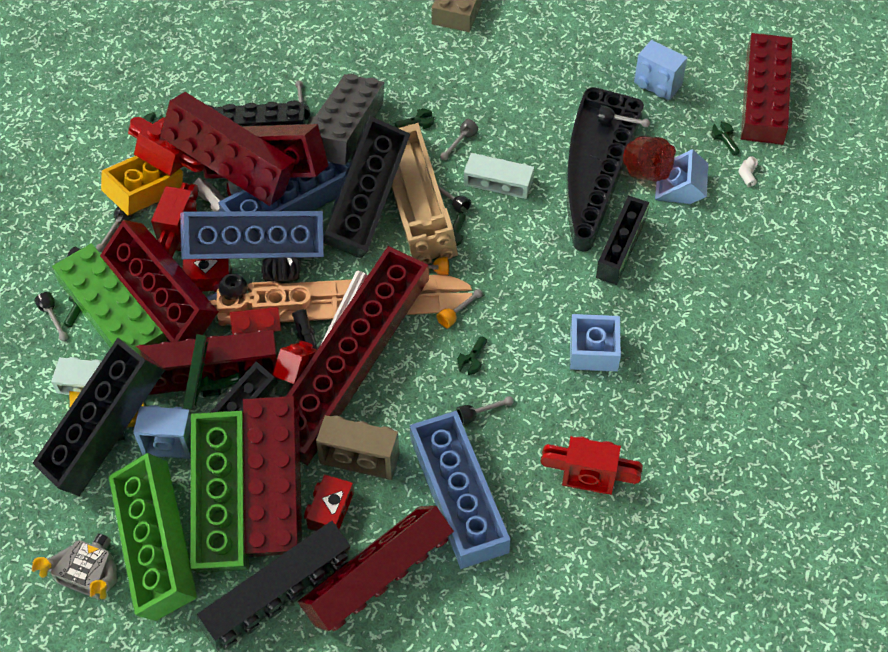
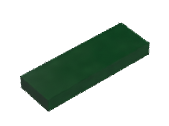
[183,334,209,410]

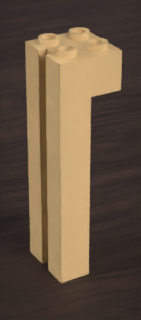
[391,123,458,264]

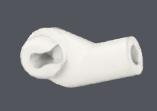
[739,156,758,187]

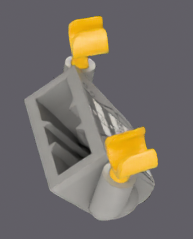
[32,533,117,600]

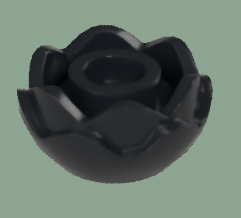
[218,274,247,300]

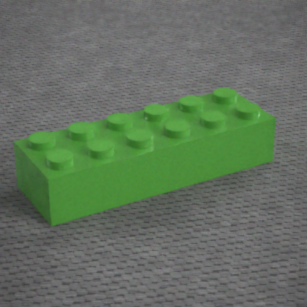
[52,243,167,348]
[190,411,249,573]
[109,453,197,621]

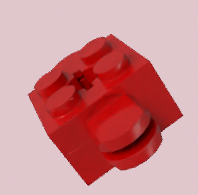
[128,117,205,176]
[151,182,198,258]
[540,436,643,495]

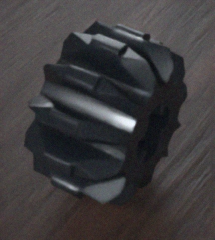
[261,258,300,281]

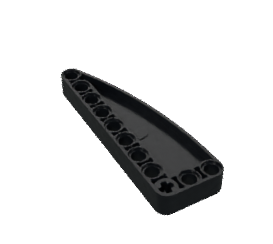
[566,87,644,252]

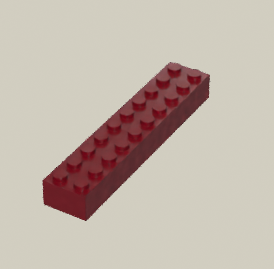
[287,246,429,466]

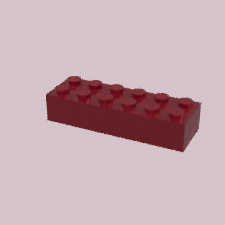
[741,33,792,145]
[160,92,296,206]
[203,124,329,178]
[100,220,219,342]
[135,330,279,395]
[243,396,302,557]
[297,506,454,631]

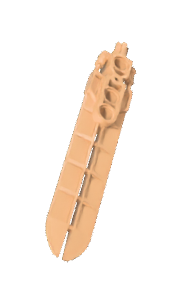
[209,275,472,326]

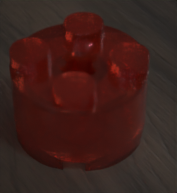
[623,136,676,181]

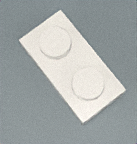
[194,178,225,212]

